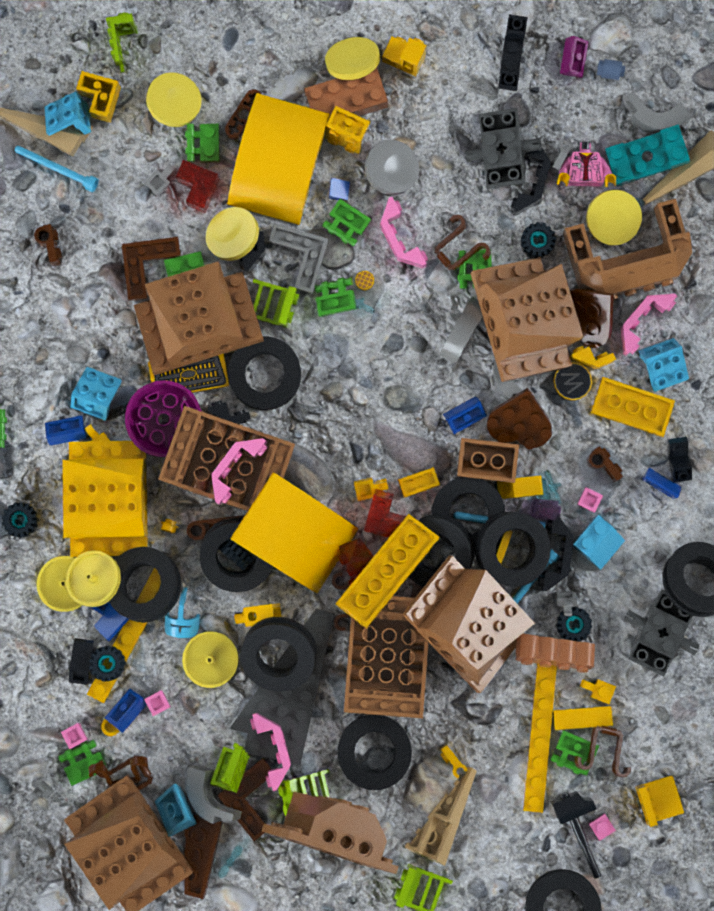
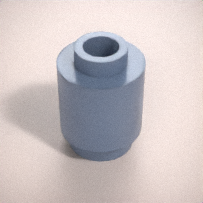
[597,59,625,80]

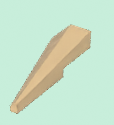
[0,108,93,157]
[642,130,714,205]
[405,766,476,866]

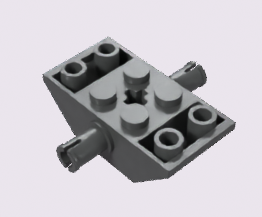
[465,108,542,189]
[624,589,699,677]

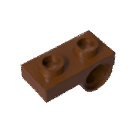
[34,224,62,266]
[587,446,623,482]

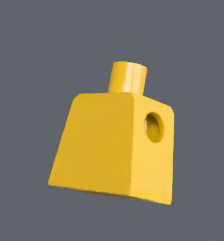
[234,603,282,627]

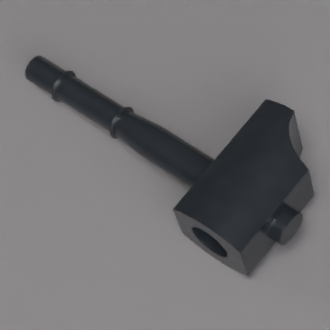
[551,791,601,879]

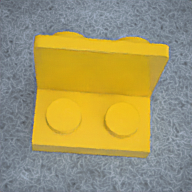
[325,106,370,154]
[635,775,684,827]

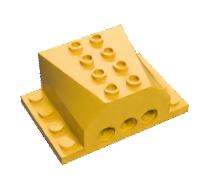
[62,441,148,557]

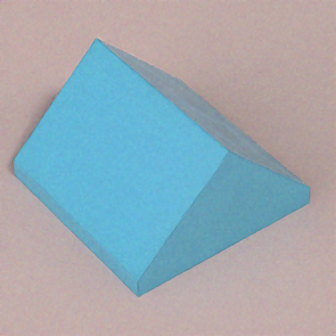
[155,784,197,837]

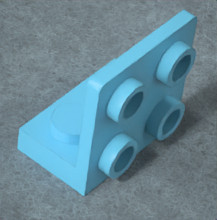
[44,91,91,136]
[638,338,689,392]
[70,367,122,421]

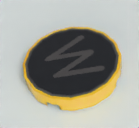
[553,362,592,401]

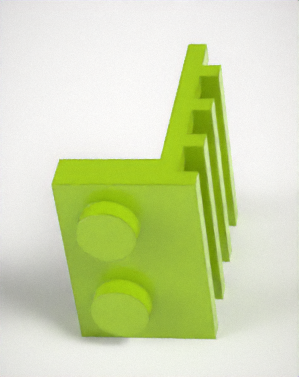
[106,12,138,73]
[253,279,299,329]
[210,743,250,793]
[278,769,330,816]
[393,864,453,911]

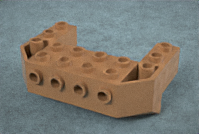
[563,199,692,300]

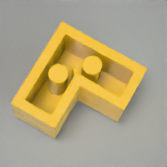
[382,36,427,77]
[76,71,121,123]

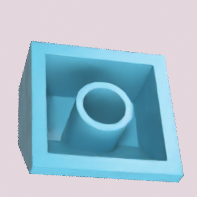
[573,515,625,570]

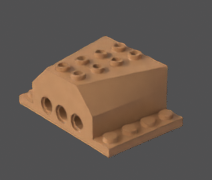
[470,257,584,382]
[134,261,264,375]
[158,406,295,511]
[402,556,535,693]
[344,596,429,718]
[64,775,194,911]
[262,791,399,874]

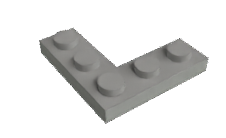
[269,223,329,294]

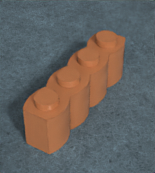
[515,634,595,673]

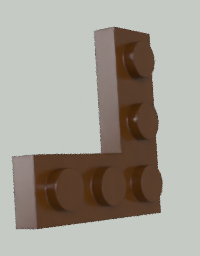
[122,237,181,301]
[217,758,272,841]

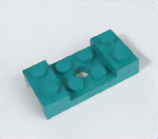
[605,124,690,187]

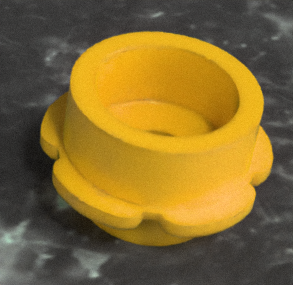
[161,519,179,534]

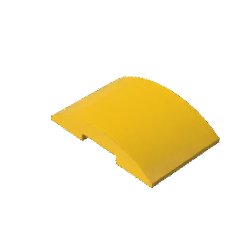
[227,93,330,225]
[230,472,358,594]

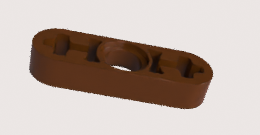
[225,89,261,140]

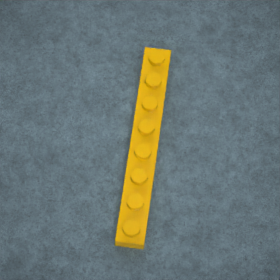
[87,568,161,703]
[523,664,557,813]

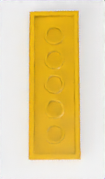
[336,514,440,629]

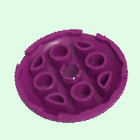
[125,380,202,457]

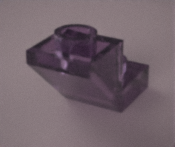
[530,498,561,521]

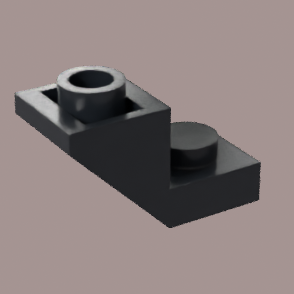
[239,231,266,275]
[208,401,252,425]
[667,436,692,483]
[69,638,94,685]

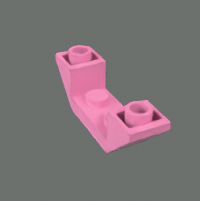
[380,197,428,269]
[620,293,677,356]
[211,438,267,505]
[250,713,291,791]

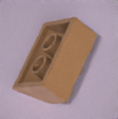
[457,438,519,483]

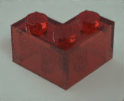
[176,160,220,214]
[364,489,406,538]
[338,538,374,585]

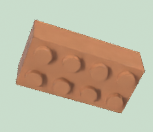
[304,67,388,118]

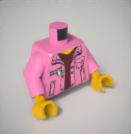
[557,142,616,187]

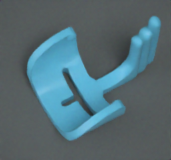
[165,587,200,638]

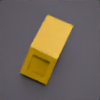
[570,346,616,370]
[497,475,543,499]

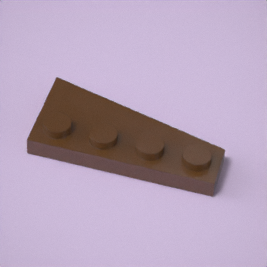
[184,813,223,899]

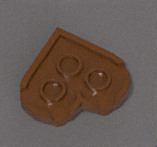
[570,289,614,348]
[487,388,552,449]

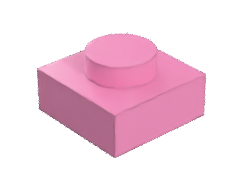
[577,487,603,513]
[144,690,171,716]
[61,723,88,749]
[588,813,616,841]

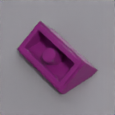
[560,36,589,78]

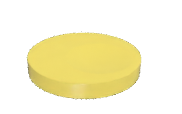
[325,37,380,80]
[146,72,202,127]
[586,189,642,245]
[205,207,259,261]
[66,550,121,607]
[36,556,83,612]
[182,631,239,688]

